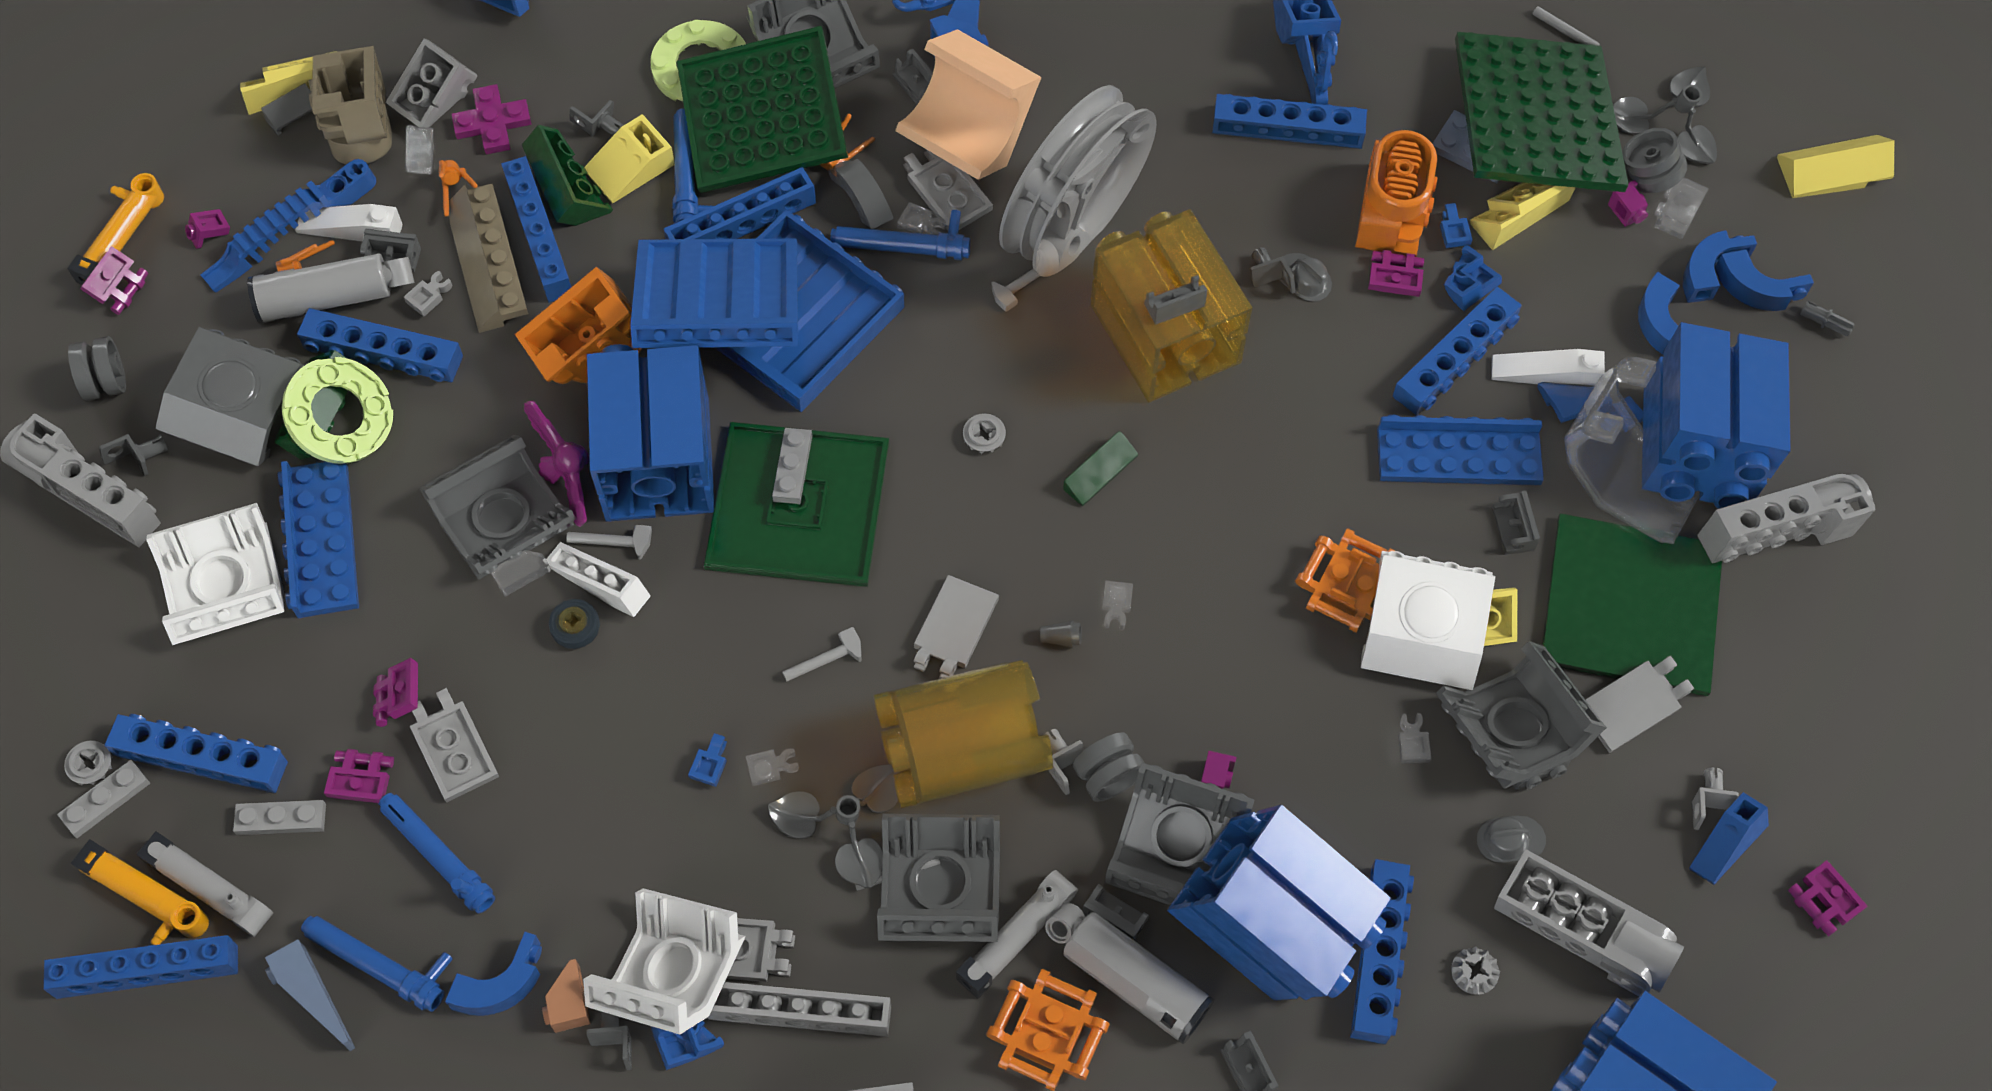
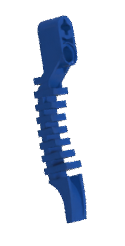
[200,159,376,292]

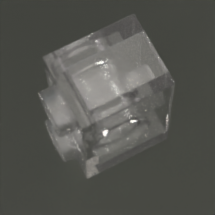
[1654,177,1709,239]

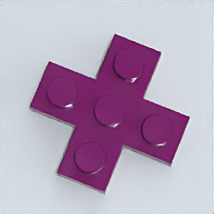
[452,84,532,155]

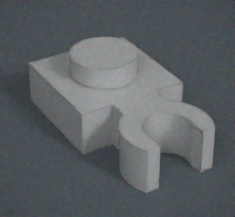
[404,271,453,317]

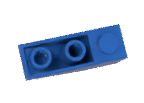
[1690,792,1769,885]

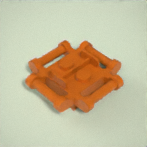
[1295,528,1395,633]
[986,969,1110,1091]

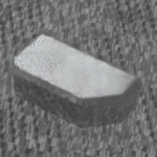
[491,550,551,597]

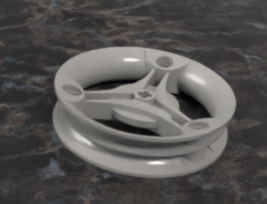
[999,85,1157,277]

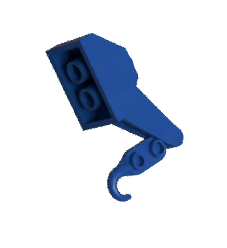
[892,0,989,58]
[1273,0,1341,105]

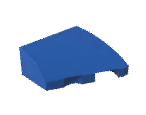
[1444,245,1502,311]
[1537,382,1612,423]
[650,1021,724,1070]

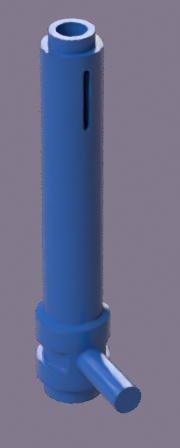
[673,108,713,223]
[830,210,971,260]
[379,793,495,914]
[301,916,453,1012]

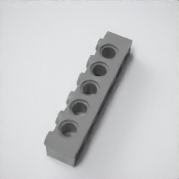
[708,982,891,1037]

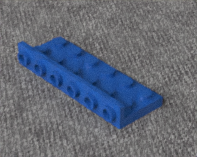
[1377,415,1543,485]
[278,461,359,618]

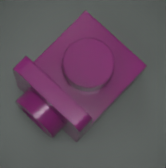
[185,209,230,249]

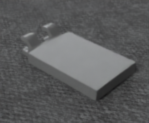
[903,149,993,231]
[914,575,999,682]
[1586,656,1694,753]
[410,688,499,803]
[726,918,795,982]

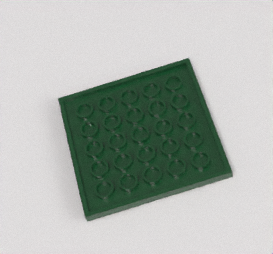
[676,26,848,193]

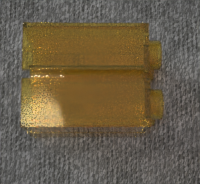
[1091,209,1252,403]

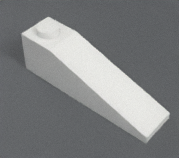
[295,204,403,241]
[1491,349,1605,387]
[543,542,650,617]

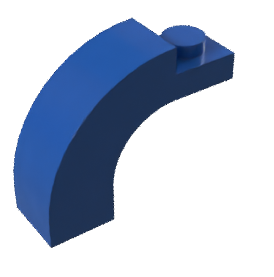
[1683,230,1757,303]
[1715,249,1814,311]
[1638,272,1680,355]
[445,932,542,1016]

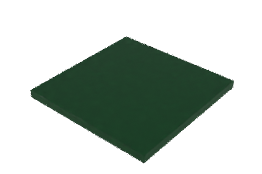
[704,422,889,587]
[1542,513,1722,696]

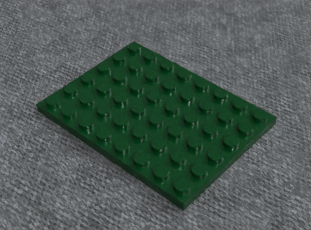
[1455,32,1629,192]

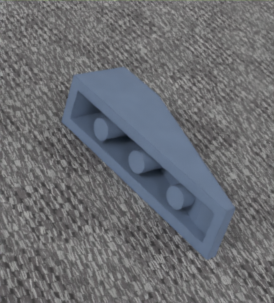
[265,940,355,1051]

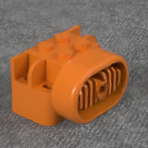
[1355,130,1437,257]
[515,267,642,384]

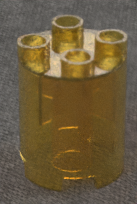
[873,660,1053,809]

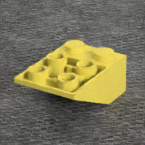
[584,114,674,204]

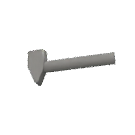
[992,269,1040,312]
[567,525,652,560]
[782,627,862,682]

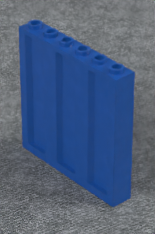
[714,210,904,412]
[631,239,798,348]

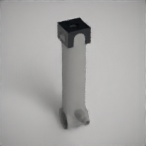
[136,831,273,937]
[956,870,1078,999]

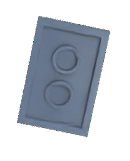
[1432,110,1499,183]

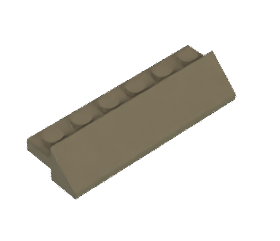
[448,184,528,333]

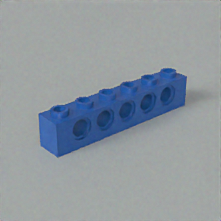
[1212,94,1367,149]
[501,156,571,303]
[663,167,816,240]
[1392,286,1522,416]
[297,308,463,382]
[104,714,288,793]
[1350,859,1414,1044]
[44,935,238,999]

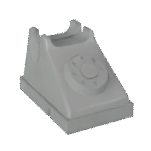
[385,38,477,131]

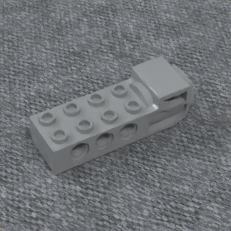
[0,414,161,548]
[1697,474,1875,563]
[1494,849,1684,996]

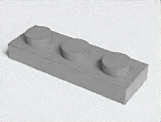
[772,428,812,504]
[57,760,151,838]
[233,800,326,835]

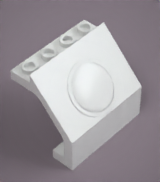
[146,503,284,645]
[1361,551,1495,690]
[583,888,746,1034]

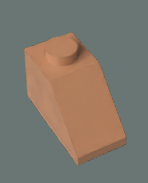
[542,959,591,1033]

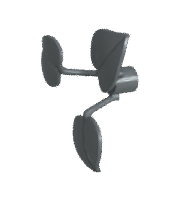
[1613,66,1717,164]
[768,765,901,889]

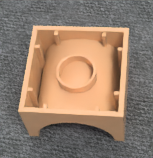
[896,29,1041,180]

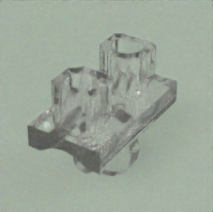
[406,125,435,175]

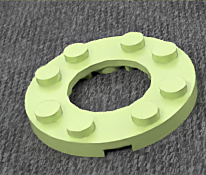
[651,20,746,101]
[282,357,393,464]

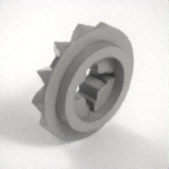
[963,414,1006,454]
[64,741,113,786]
[1451,946,1500,995]

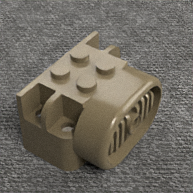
[309,46,392,165]

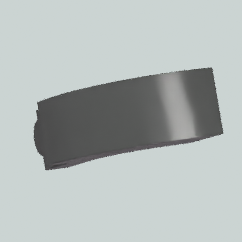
[828,159,894,229]

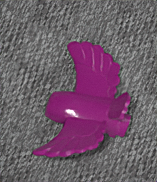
[524,401,589,527]

